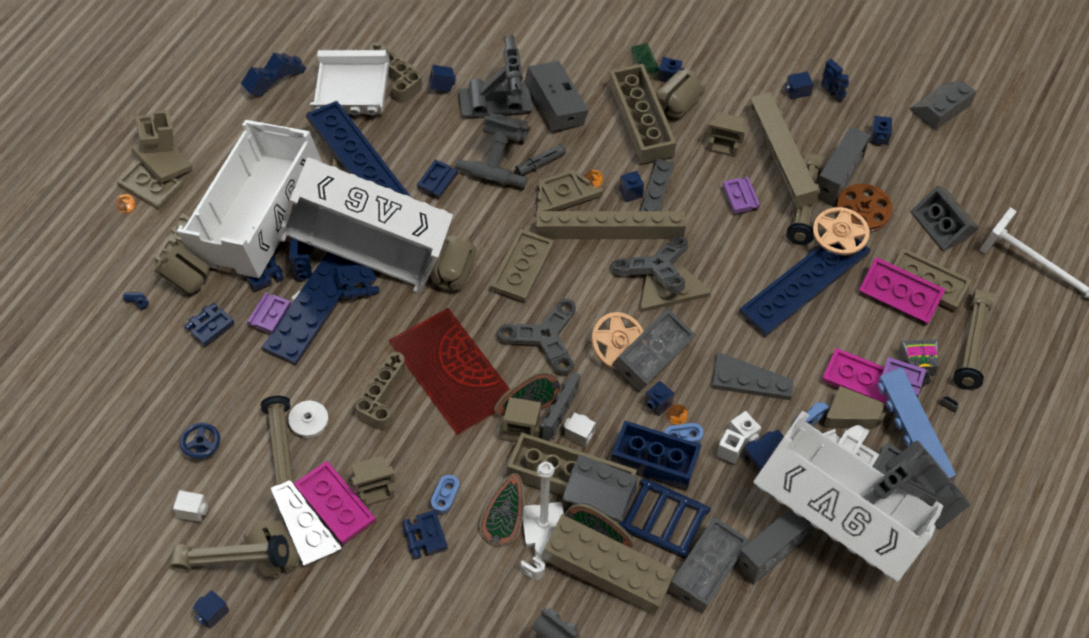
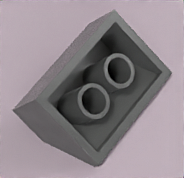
[910,81,976,131]
[911,185,979,251]
[563,454,638,522]

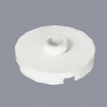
[288,401,329,439]

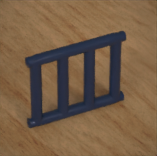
[619,478,711,558]

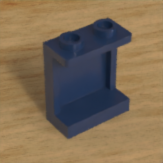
[290,237,314,280]
[743,429,784,472]

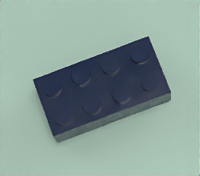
[611,420,702,490]

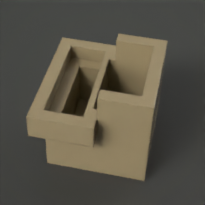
[135,110,174,154]
[708,112,746,157]
[499,397,541,442]
[352,455,395,506]

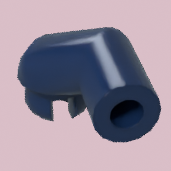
[123,292,149,309]

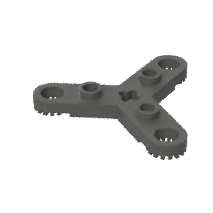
[611,236,688,293]
[498,298,576,375]

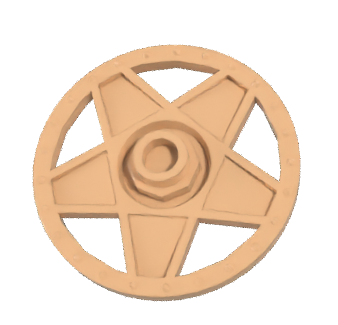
[813,207,870,255]
[591,312,646,369]

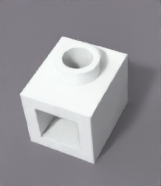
[729,411,761,447]
[563,412,596,447]
[717,429,746,464]
[173,490,208,522]

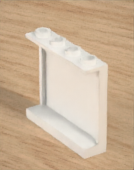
[310,50,390,115]

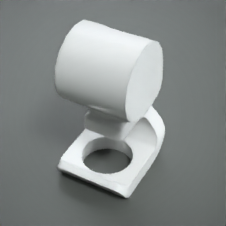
[521,539,549,580]

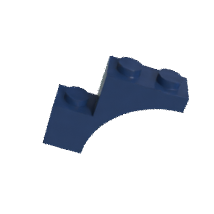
[240,52,306,96]

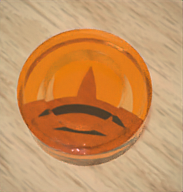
[585,170,603,188]
[116,194,135,213]
[668,404,688,425]

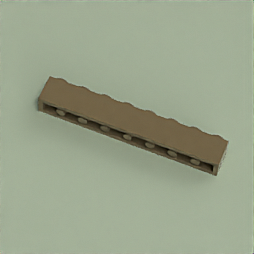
[750,92,820,208]
[536,211,686,239]

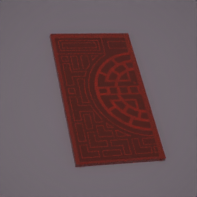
[389,308,510,435]

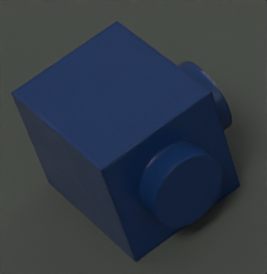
[657,57,685,83]
[429,65,456,92]
[784,72,814,100]
[870,116,892,145]
[619,171,644,202]
[645,381,674,416]
[193,590,229,629]

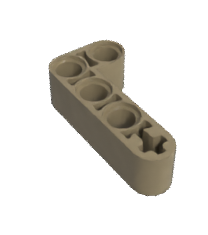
[369,43,422,103]
[355,352,405,430]

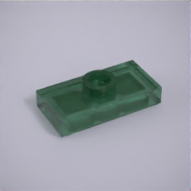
[631,43,659,74]

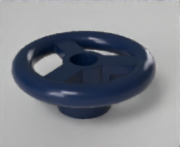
[180,422,220,459]

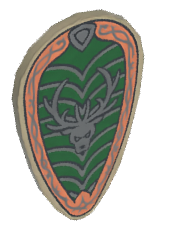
[494,371,561,416]
[480,473,525,546]
[565,504,634,548]

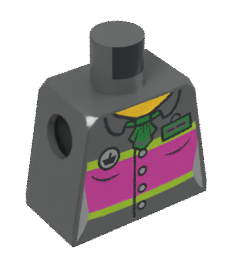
[898,340,939,385]

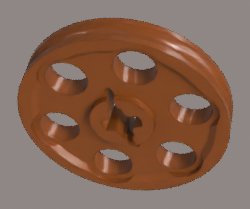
[836,184,892,232]

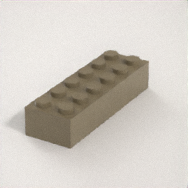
[609,64,676,164]
[507,432,637,496]
[541,514,676,615]

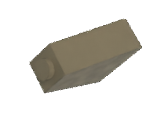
[824,386,886,429]

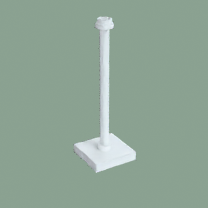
[980,207,1089,299]
[523,462,564,547]

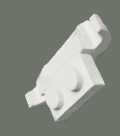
[838,425,879,466]

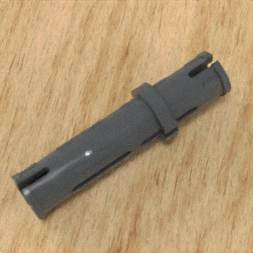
[515,144,566,176]

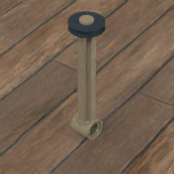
[786,152,823,245]
[953,289,995,390]
[260,395,293,485]
[170,534,289,572]

